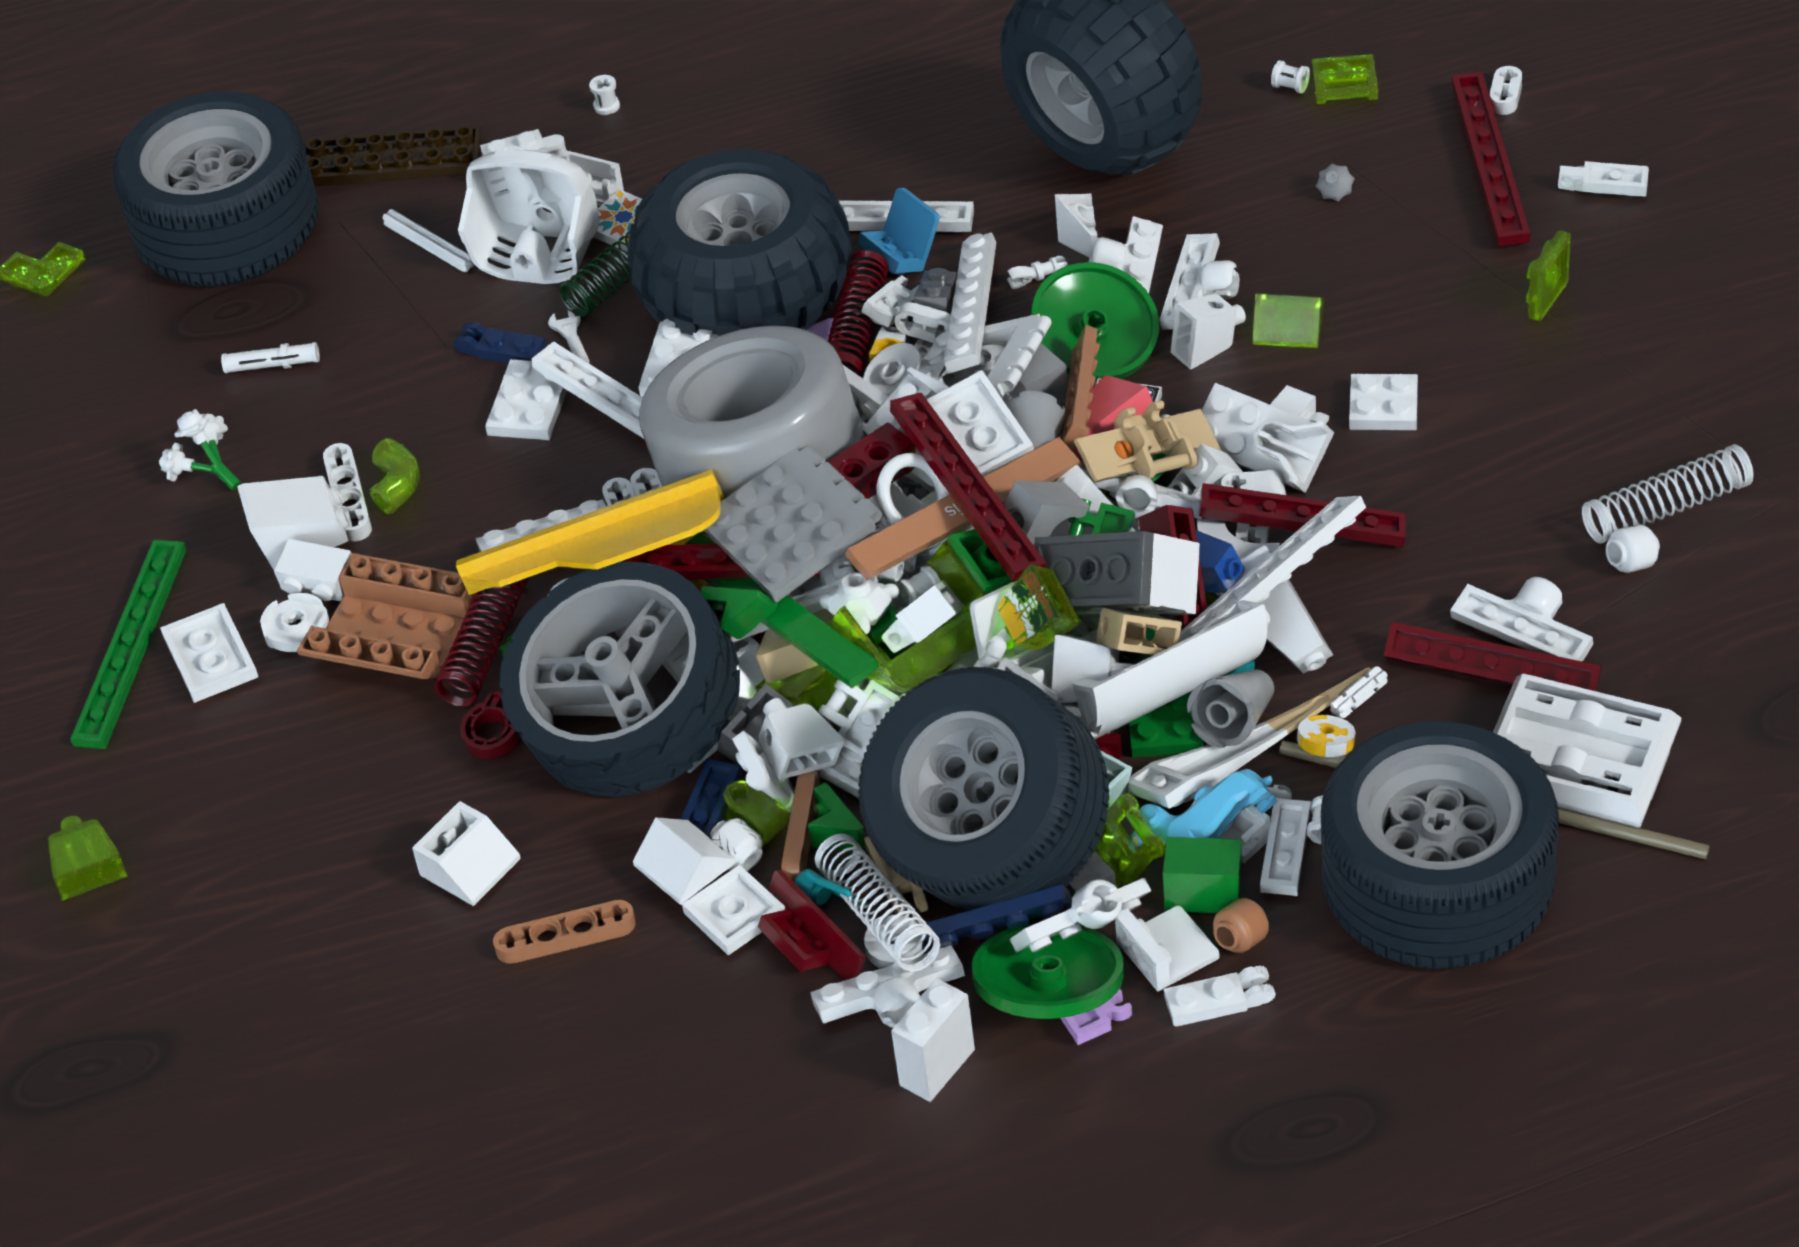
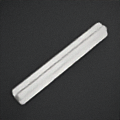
[382,209,474,272]

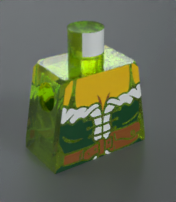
[996,564,1081,651]

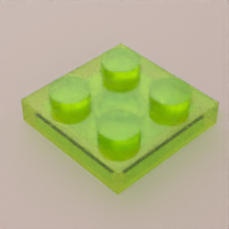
[1526,230,1571,322]

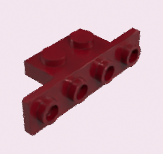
[758,870,866,981]

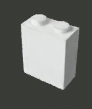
[891,978,975,1102]

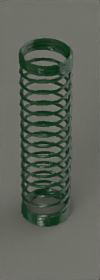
[559,230,631,317]

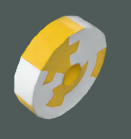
[1297,715,1356,757]

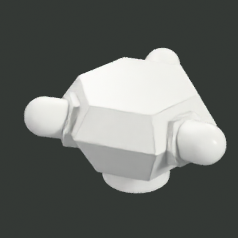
[820,572,899,636]

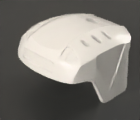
[458,150,600,284]

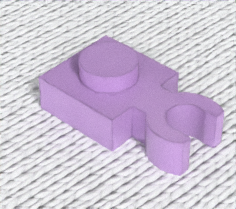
[1060,989,1132,1045]

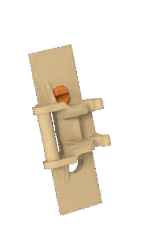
[1074,400,1221,483]

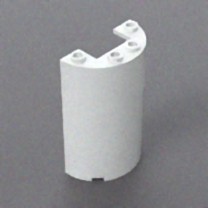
[1020,600,1270,739]

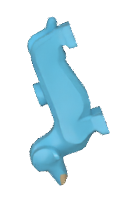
[1127,769,1278,848]

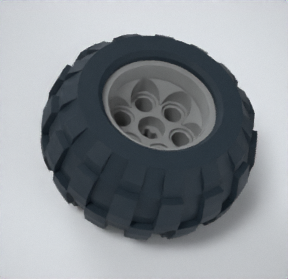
[1000,0,1202,176]
[627,149,852,336]

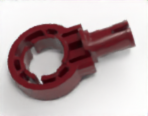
[460,688,521,759]

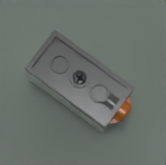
[1031,531,1200,618]

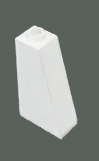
[1215,544,1333,674]

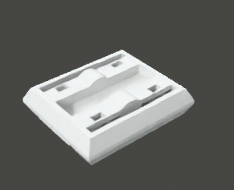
[1493,673,1682,828]

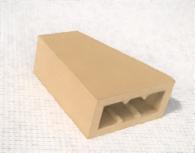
[756,609,861,684]

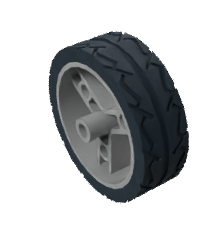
[500,562,740,797]

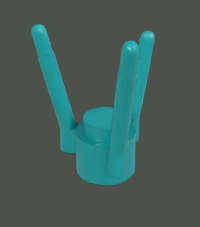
[794,869,869,909]

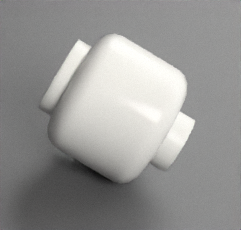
[1605,525,1660,573]

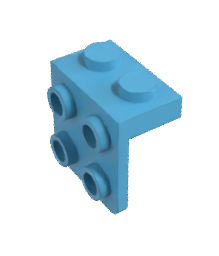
[857,188,940,275]

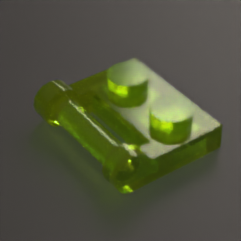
[1312,54,1378,104]
[1093,793,1166,889]

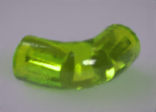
[370,438,420,514]

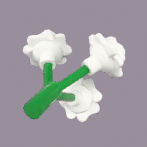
[159,409,241,491]

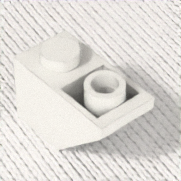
[1167,444,1243,498]

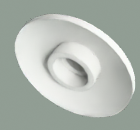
[863,343,921,396]

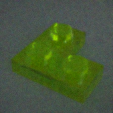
[0,242,85,297]

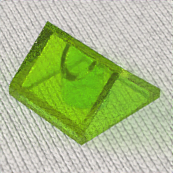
[1253,294,1324,348]

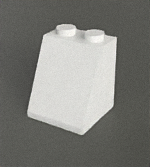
[237,476,350,570]

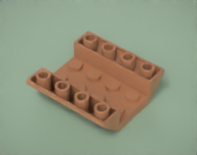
[297,553,475,679]

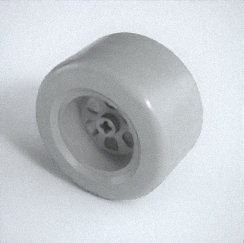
[639,326,866,534]

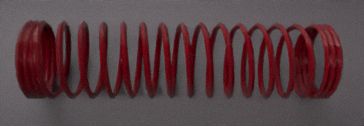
[828,250,888,377]
[435,577,530,706]

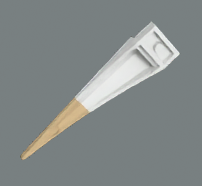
[1127,667,1370,809]

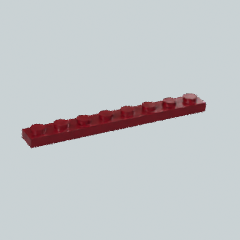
[1452,72,1530,246]
[890,392,1046,583]

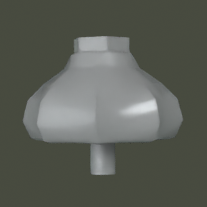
[1316,163,1355,202]

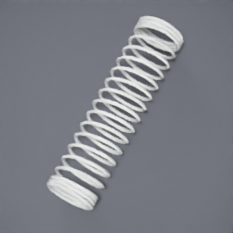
[1582,444,1754,544]
[815,833,941,972]

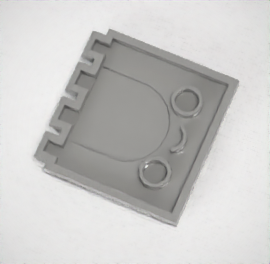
[703,446,882,603]

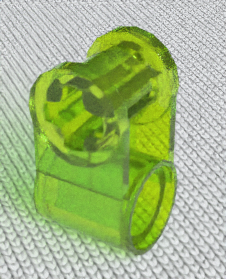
[723,781,790,847]

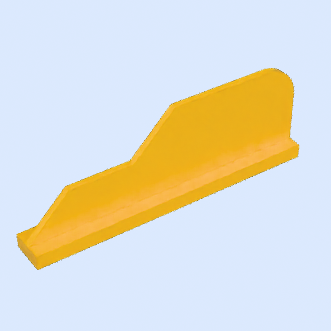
[456,469,725,595]

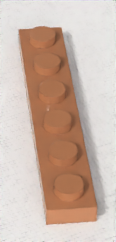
[1060,325,1100,452]

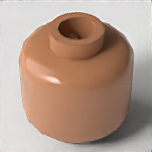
[1213,898,1269,953]

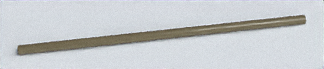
[1279,740,1710,859]

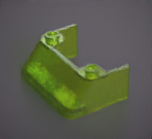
[828,541,986,694]

